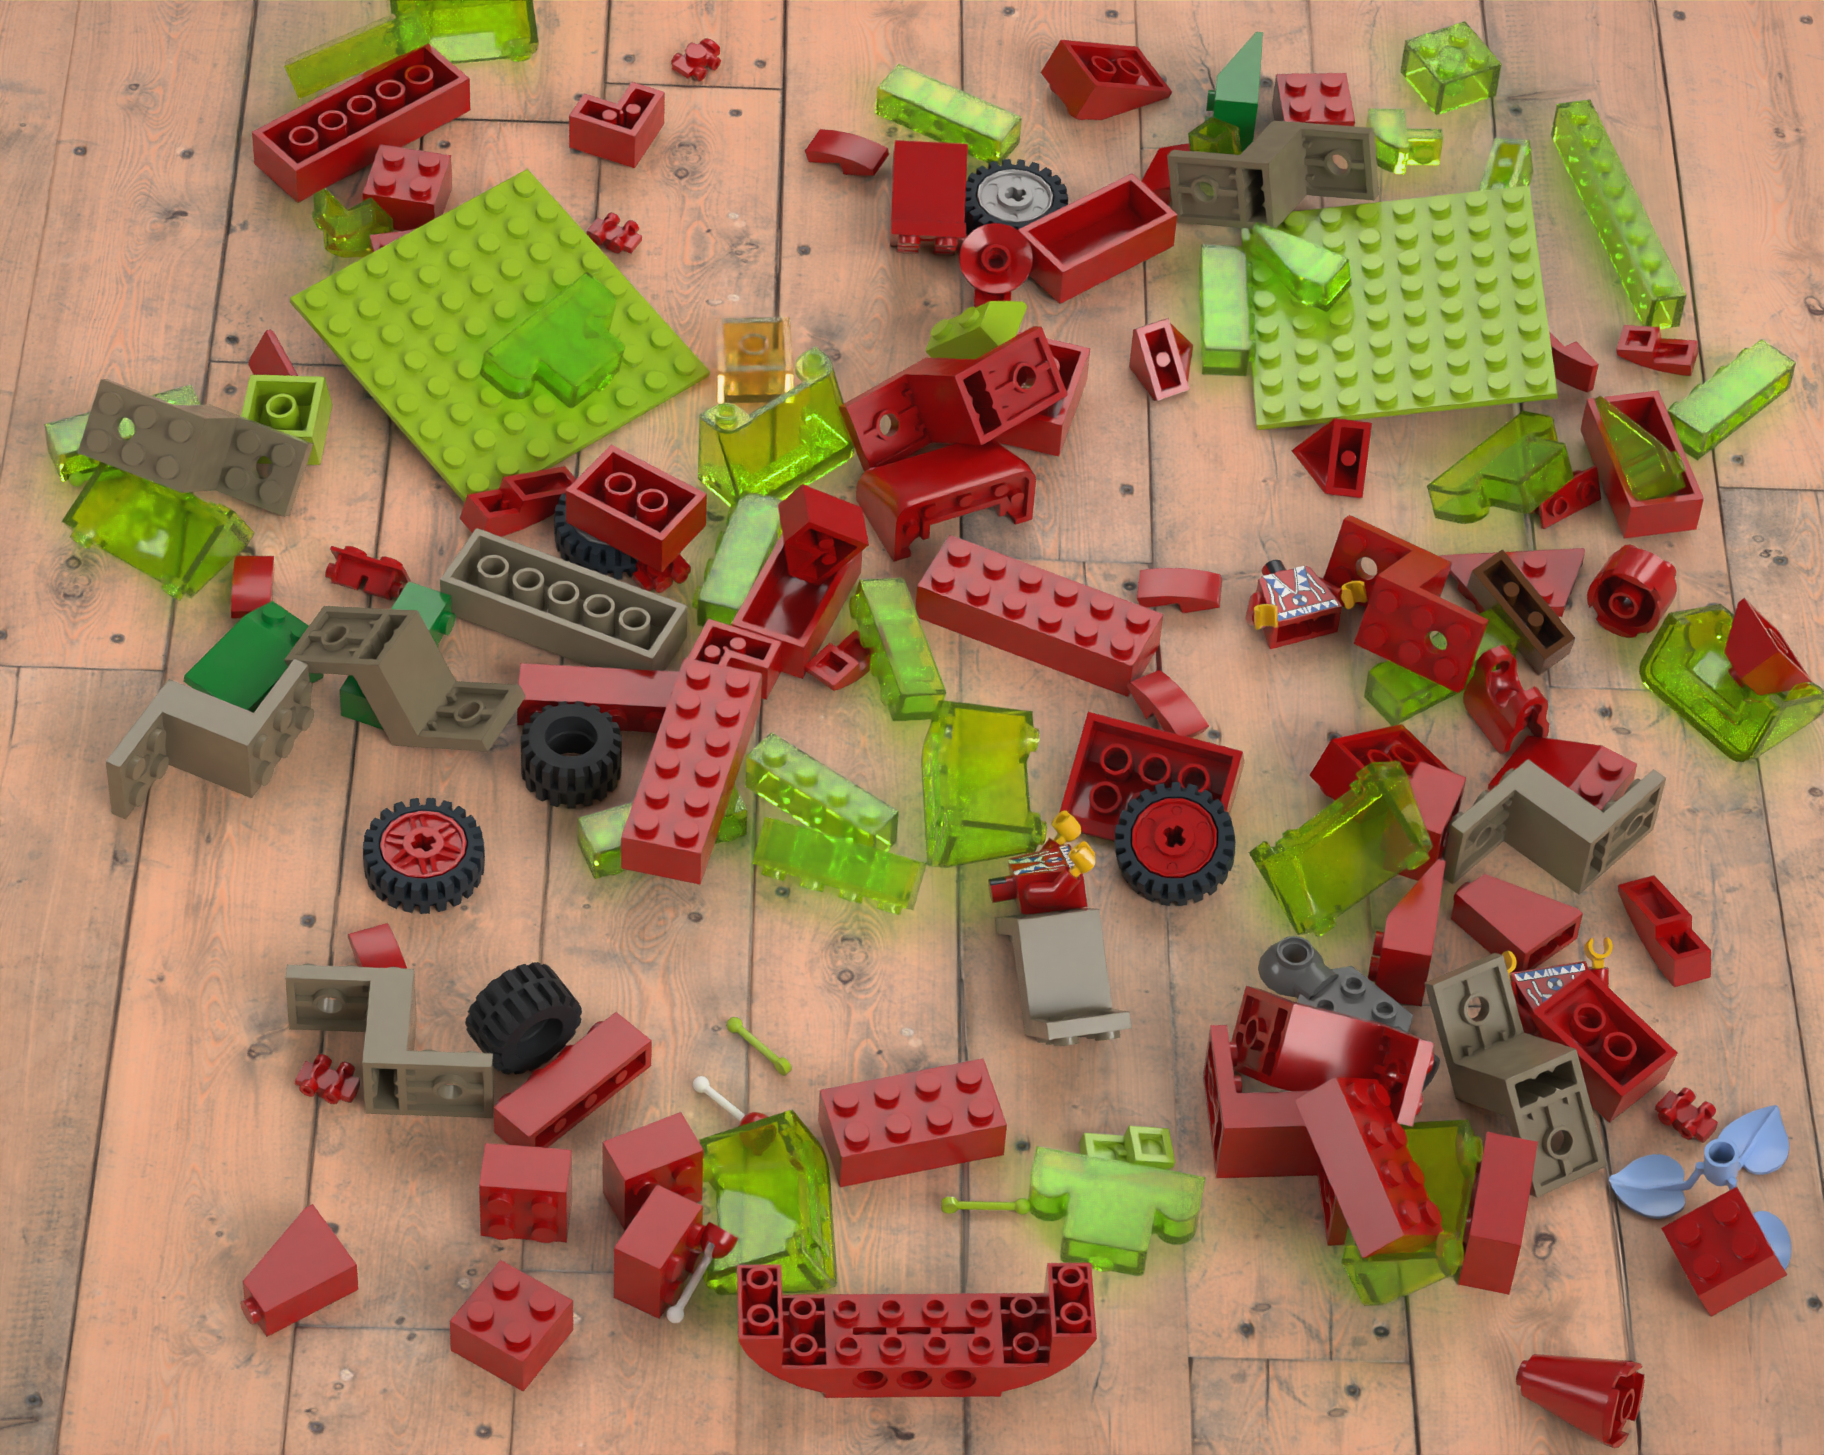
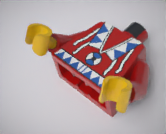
[1245,559,1368,649]
[988,810,1095,915]
[1502,937,1613,1039]

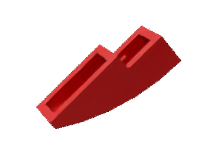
[460,466,576,537]
[1618,875,1711,987]

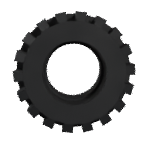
[521,701,622,809]
[465,962,582,1075]

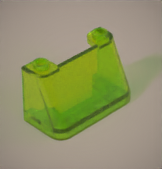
[385,0,539,64]
[698,346,855,516]
[62,462,255,601]
[1639,604,1824,762]
[921,700,1047,869]
[1248,761,1433,937]
[699,1109,837,1295]
[1341,1119,1483,1306]

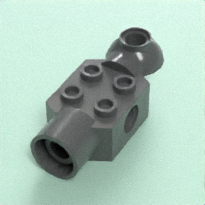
[1258,936,1440,1093]

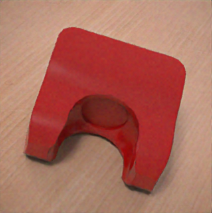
[1463,645,1549,754]

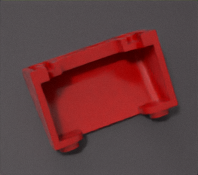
[856,439,1036,562]

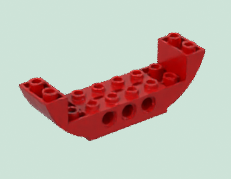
[737,1263,1097,1398]

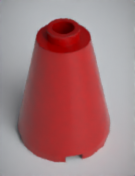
[1516,1354,1645,1448]

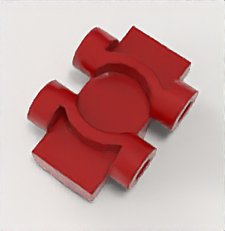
[671,38,721,81]
[587,212,642,254]
[633,554,691,593]
[295,1054,360,1104]
[1654,1087,1718,1143]

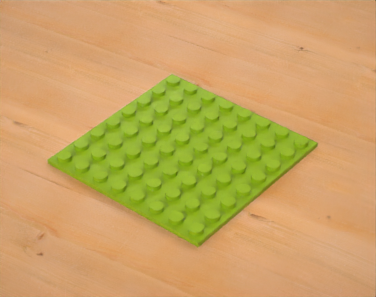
[289,169,710,503]
[1241,185,1558,430]

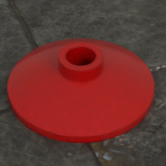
[959,223,1033,295]

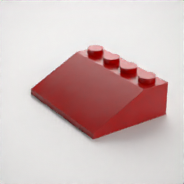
[1059,712,1245,848]

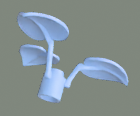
[1609,1105,1791,1270]

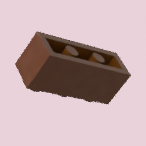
[1467,549,1575,675]

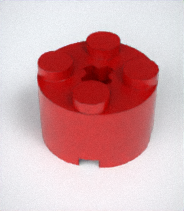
[1587,544,1677,638]

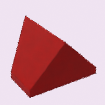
[1129,318,1193,401]
[1291,418,1372,498]

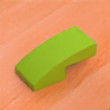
[1079,1125,1176,1178]

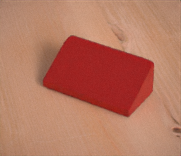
[1141,143,1194,206]
[249,329,298,376]

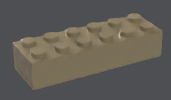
[440,528,688,671]

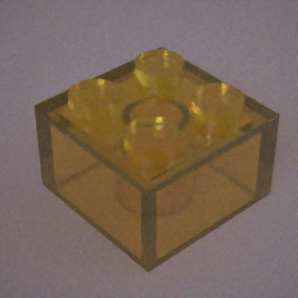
[714,317,794,403]

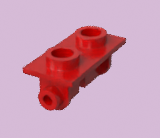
[1524,465,1601,529]
[325,546,411,600]

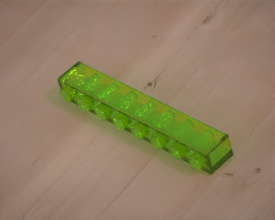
[1551,99,1687,329]

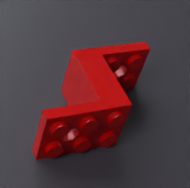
[889,140,968,256]
[839,326,1068,472]
[1323,515,1489,693]
[1231,986,1434,1126]
[1203,1025,1349,1246]

